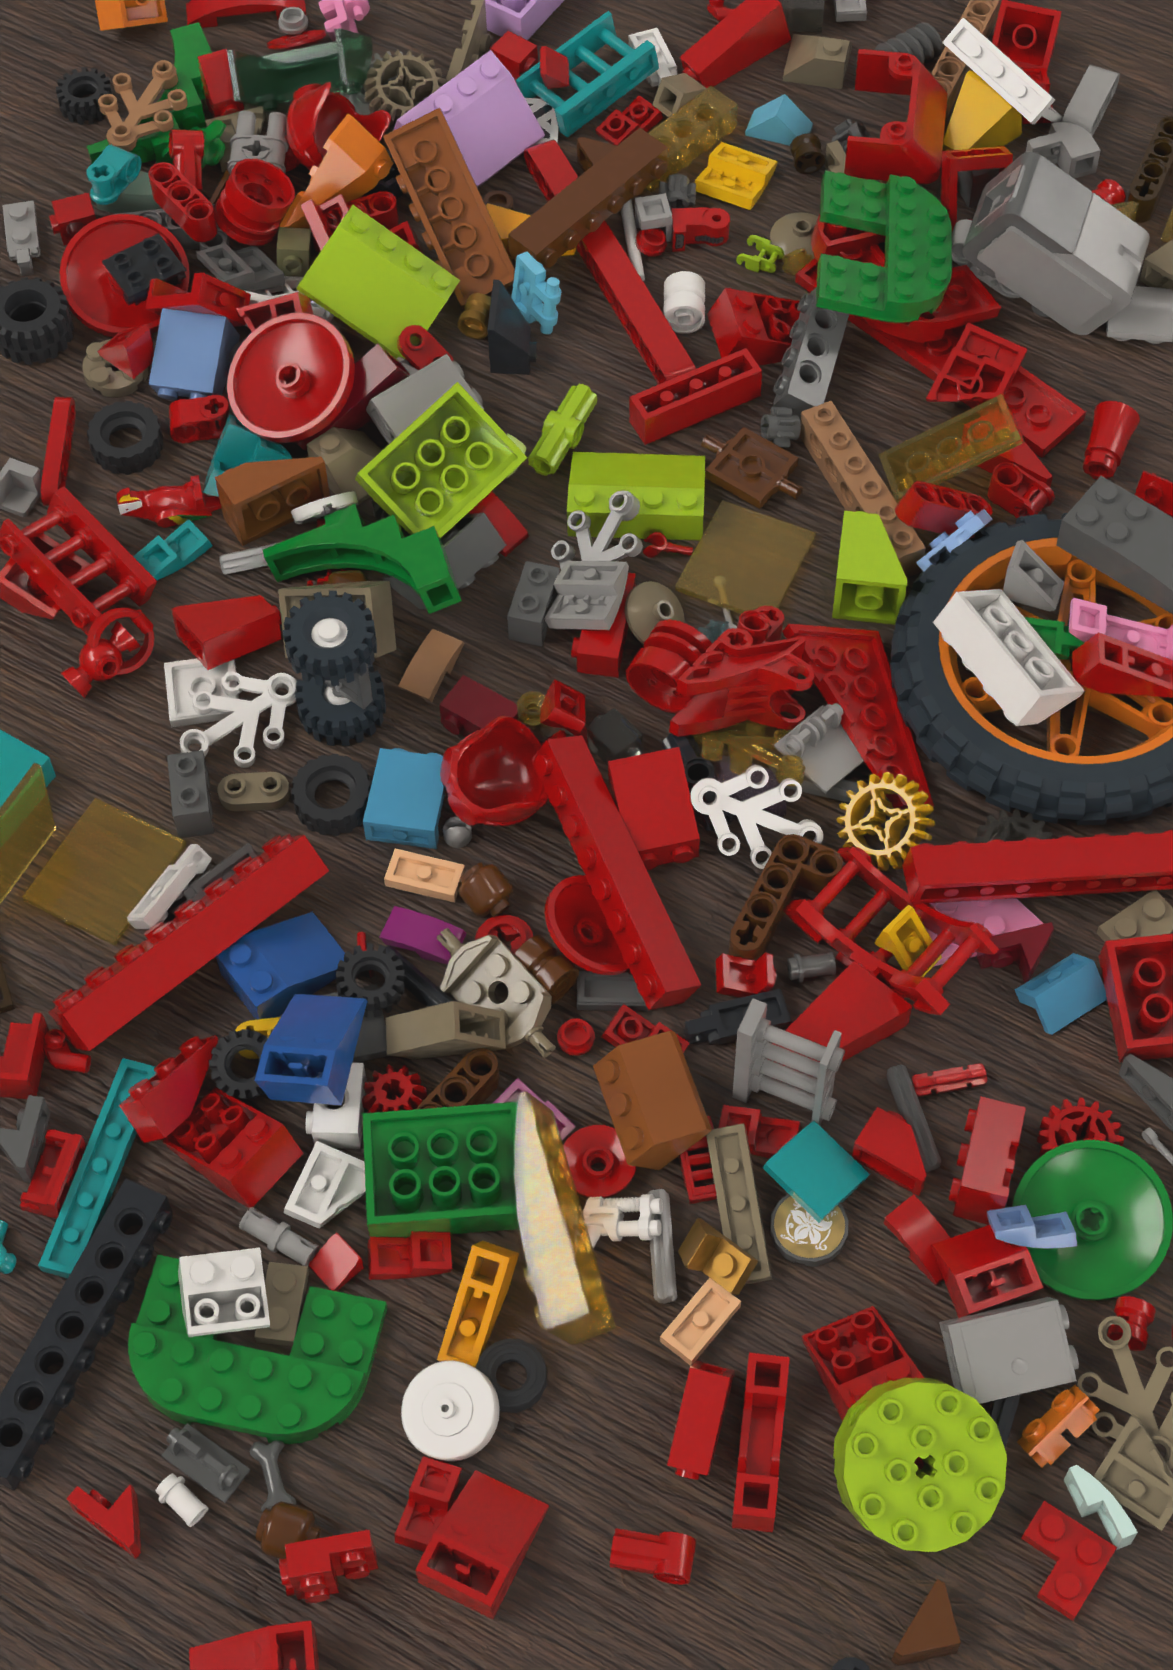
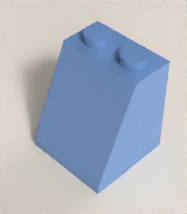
[149,308,240,400]

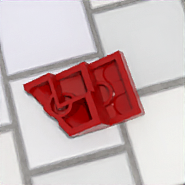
[926,323,1028,402]

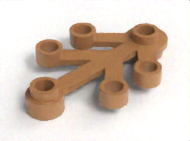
[98,60,188,151]

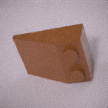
[215,457,330,546]

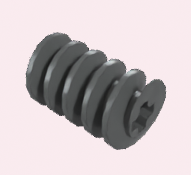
[875,22,944,64]

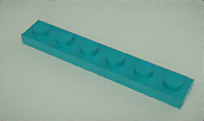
[38,1058,156,1278]

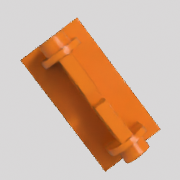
[1017,1385,1100,1468]

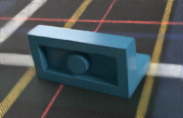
[1015,953,1107,1034]

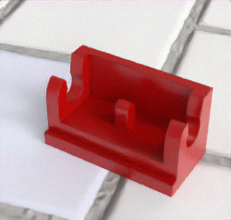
[20,1130,86,1219]

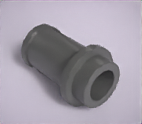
[787,952,836,983]

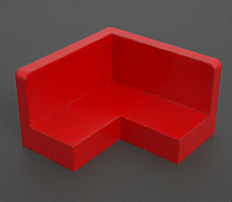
[0,1013,49,1099]

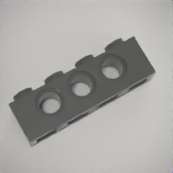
[773,287,849,420]

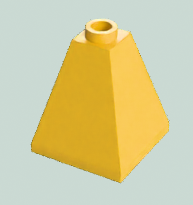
[942,70,1022,151]

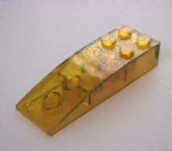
[514,1091,616,1345]

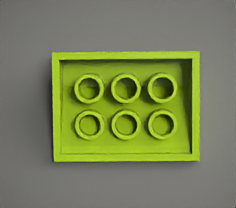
[296,205,460,359]
[355,382,528,539]
[567,452,706,541]

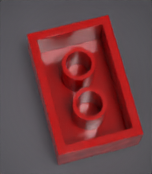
[1099,933,1173,1063]

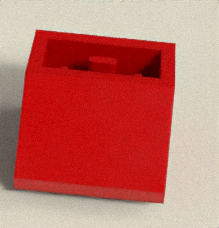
[931,1225,1043,1318]

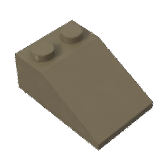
[278,581,397,658]

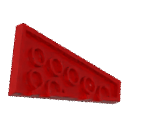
[782,623,934,810]

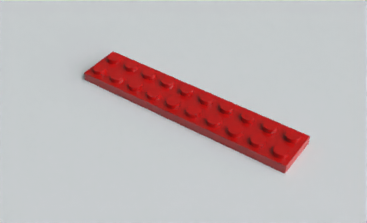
[795,258,1086,458]

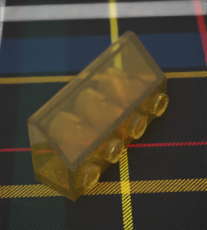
[878,394,1025,504]

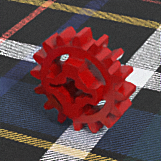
[1037,1097,1124,1156]

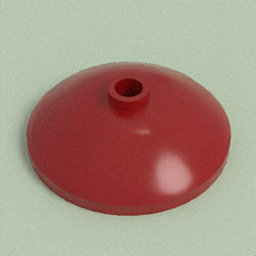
[545,875,629,975]

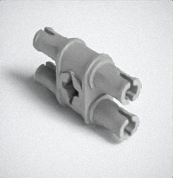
[227,111,289,174]

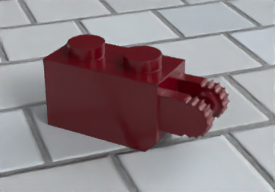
[439,675,534,737]

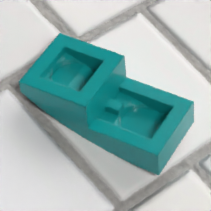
[133,519,213,580]

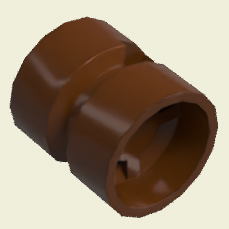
[514,935,579,1005]

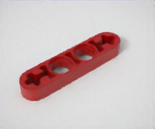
[41,397,76,506]

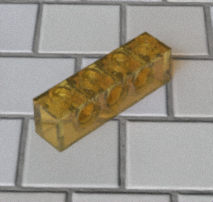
[645,86,738,192]

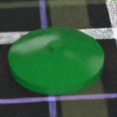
[1012,1140,1173,1301]

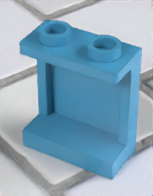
[363,748,446,849]

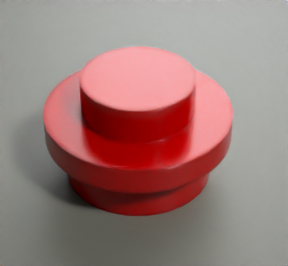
[635,228,667,256]
[557,1018,595,1056]

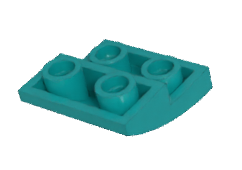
[763,1121,870,1223]

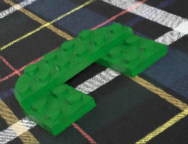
[816,170,952,323]
[128,1255,388,1444]

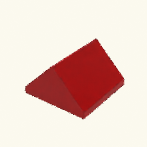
[992,0,1062,72]

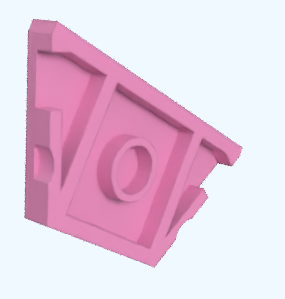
[925,898,1044,966]

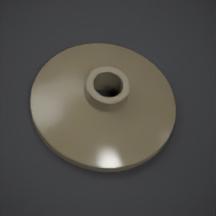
[770,212,819,263]
[625,581,685,644]

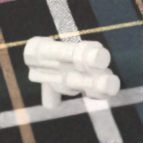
[575,1194,663,1258]

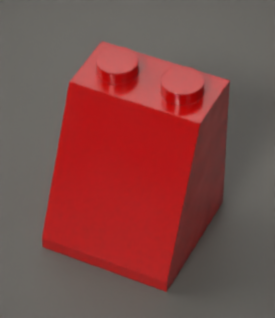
[608,747,700,871]

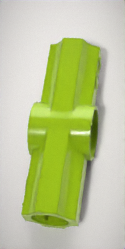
[528,383,597,476]

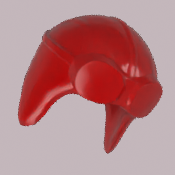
[286,82,391,170]
[440,716,549,826]

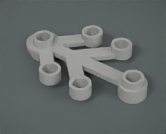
[551,490,643,570]

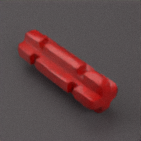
[912,1063,987,1097]

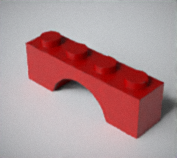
[731,1352,790,1533]

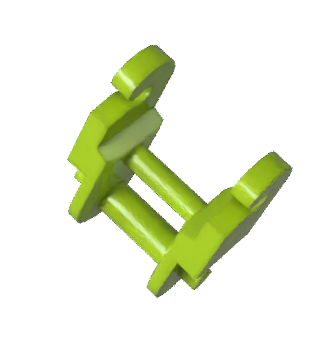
[736,235,784,273]

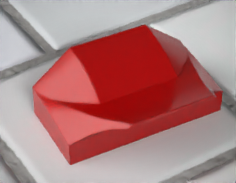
[540,679,588,746]

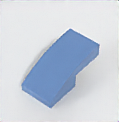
[987,1205,1077,1248]

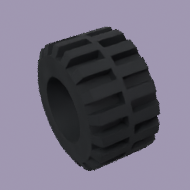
[0,277,74,365]

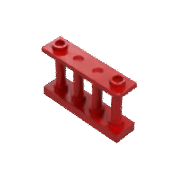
[0,486,157,635]

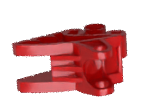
[669,605,814,737]

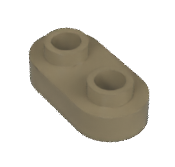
[217,772,290,811]

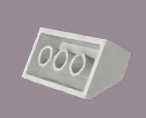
[933,589,1085,726]

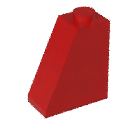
[172,595,282,670]
[667,1360,736,1480]

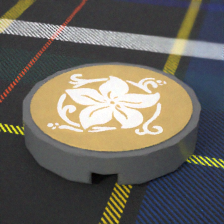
[770,1194,848,1267]

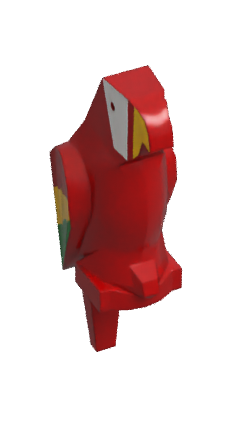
[116,475,221,528]

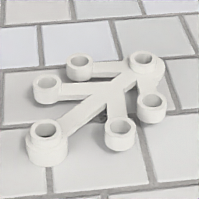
[180,672,297,768]
[690,765,823,869]

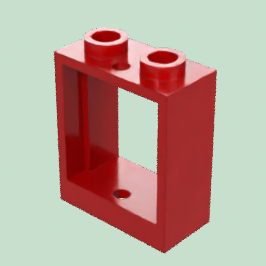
[941,146,1013,231]

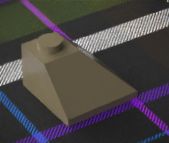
[783,34,852,89]
[307,427,382,506]

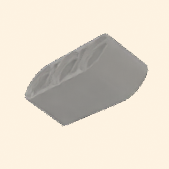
[1061,64,1120,137]

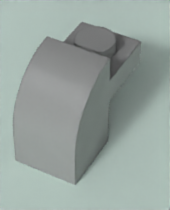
[1026,122,1101,179]

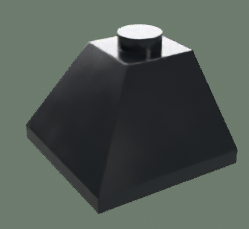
[487,280,537,375]

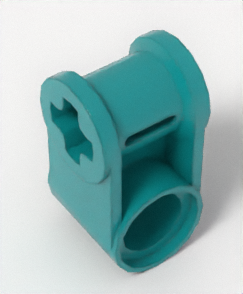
[87,144,142,205]

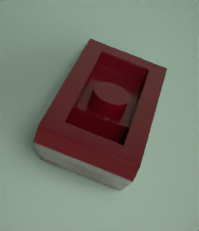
[976,922,1054,983]

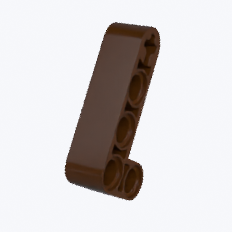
[729,834,843,961]

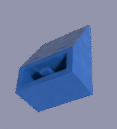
[255,994,367,1106]

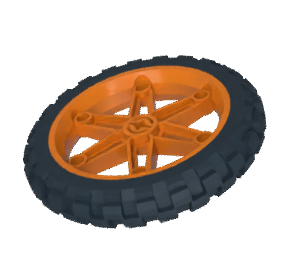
[890,513,1173,825]

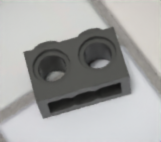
[507,561,559,647]
[167,750,215,838]

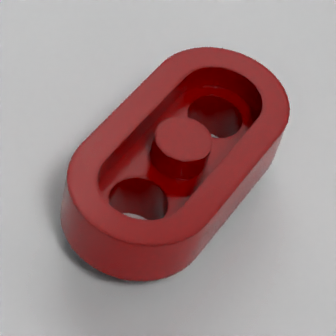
[397,325,454,370]

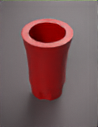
[1083,401,1140,480]

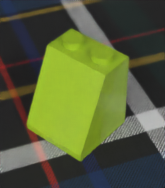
[832,511,907,625]

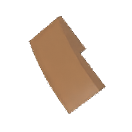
[398,629,464,702]

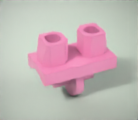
[318,0,370,43]

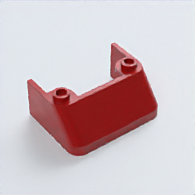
[844,49,948,184]

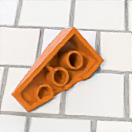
[279,114,394,229]

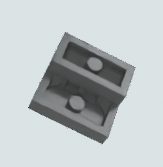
[197,243,285,290]

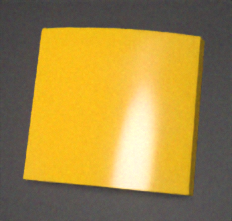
[695,142,778,210]

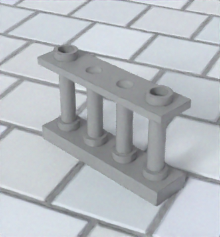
[732,998,845,1126]

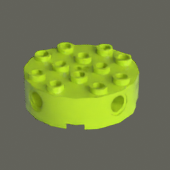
[833,1377,1007,1552]

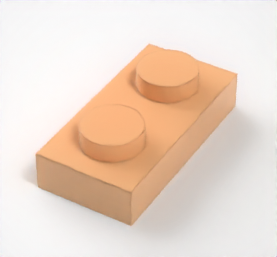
[384,848,465,903]
[660,1278,741,1366]

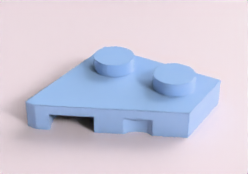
[916,509,993,572]

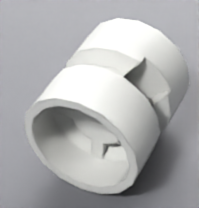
[664,271,705,334]

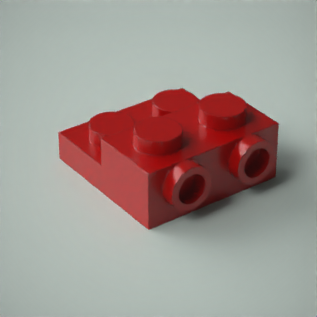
[279,1530,379,1603]

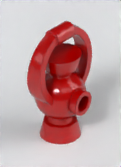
[60,607,154,699]

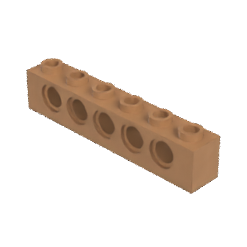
[800,401,926,578]

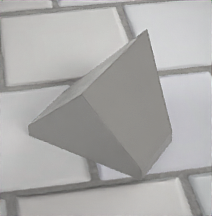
[1003,540,1064,611]

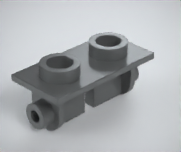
[161,1423,251,1503]

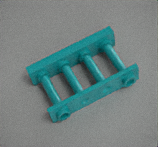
[516,11,659,137]

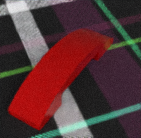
[186,0,307,28]

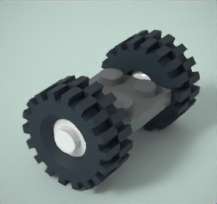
[283,591,386,747]

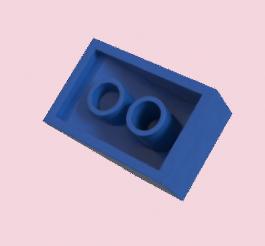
[216,912,345,1020]

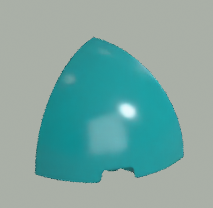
[203,414,292,497]

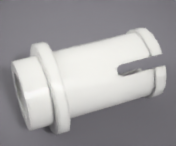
[156,1473,209,1527]

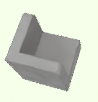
[635,193,673,242]
[0,458,42,517]

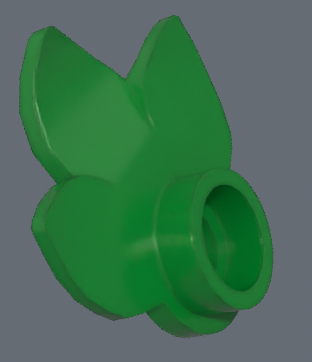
[191,120,226,169]

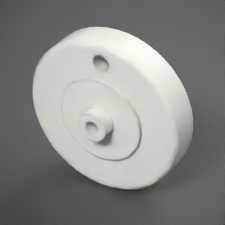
[401,1360,500,1462]

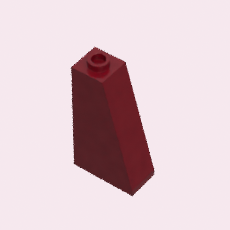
[296,344,411,451]

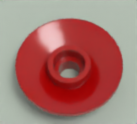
[267,30,326,58]
[559,1125,637,1198]

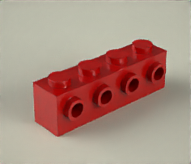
[629,348,762,445]

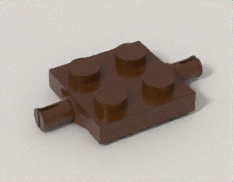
[701,427,803,509]

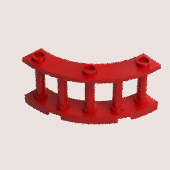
[783,846,999,1015]

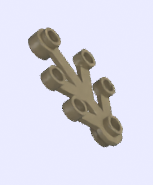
[1078,1316,1173,1469]

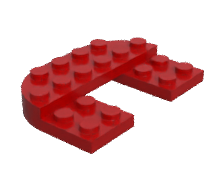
[811,214,1001,344]

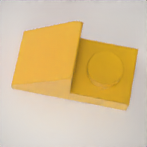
[874,905,942,977]

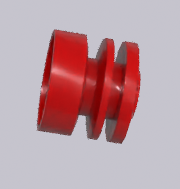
[214,159,295,246]
[626,619,712,714]

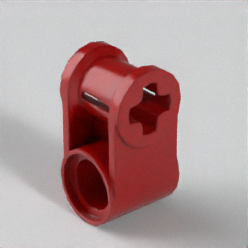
[169,395,230,444]
[988,462,1055,518]

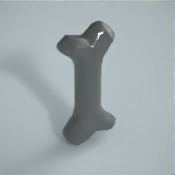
[249,1440,297,1512]

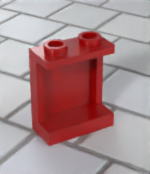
[145,273,251,326]

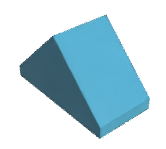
[745,94,813,146]

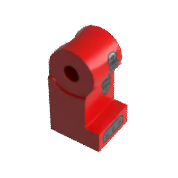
[671,207,730,252]

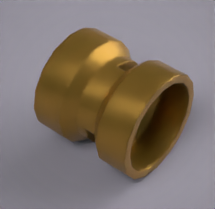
[457,293,491,339]

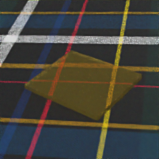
[675,500,816,614]
[0,763,56,904]
[22,798,186,946]

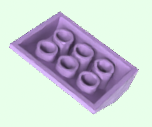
[393,50,545,188]

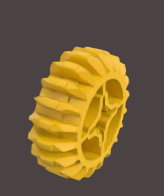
[836,772,936,871]

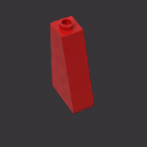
[680,0,791,91]
[768,961,912,1088]

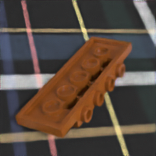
[383,108,515,309]

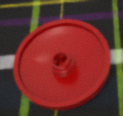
[60,214,190,337]
[227,313,355,443]

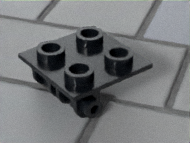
[102,233,186,306]

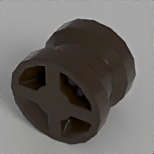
[790,133,825,174]

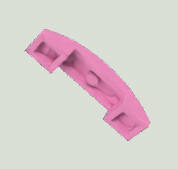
[1069,598,1173,660]

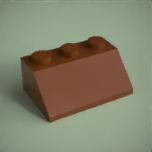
[593,1031,712,1170]

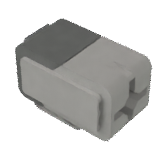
[952,152,1150,335]

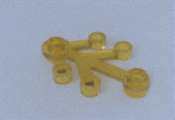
[693,720,806,786]

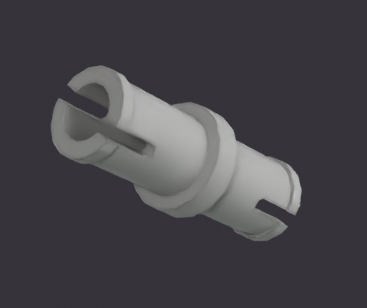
[239,1207,319,1266]

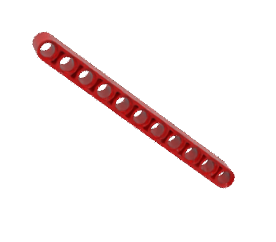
[524,139,696,385]

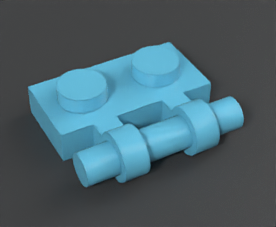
[511,252,561,334]

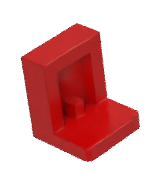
[716,952,777,998]

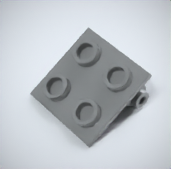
[774,703,864,794]

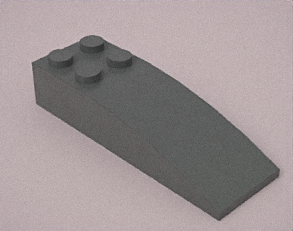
[1057,476,1173,614]

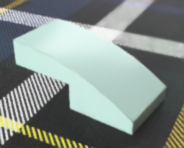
[1064,1465,1138,1550]

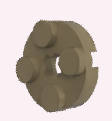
[82,339,149,397]

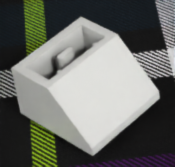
[178,1248,270,1337]

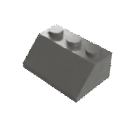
[382,513,507,609]

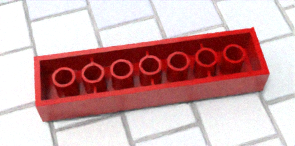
[48,834,329,1051]

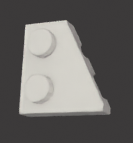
[284,1141,366,1229]

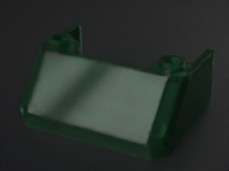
[227,28,373,111]

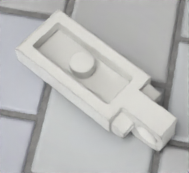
[628,28,677,87]
[127,844,212,929]

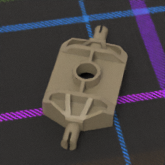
[437,928,556,1058]

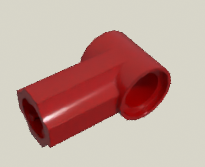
[169,129,204,192]
[610,1528,696,1585]

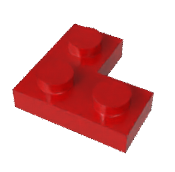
[1021,1500,1117,1621]

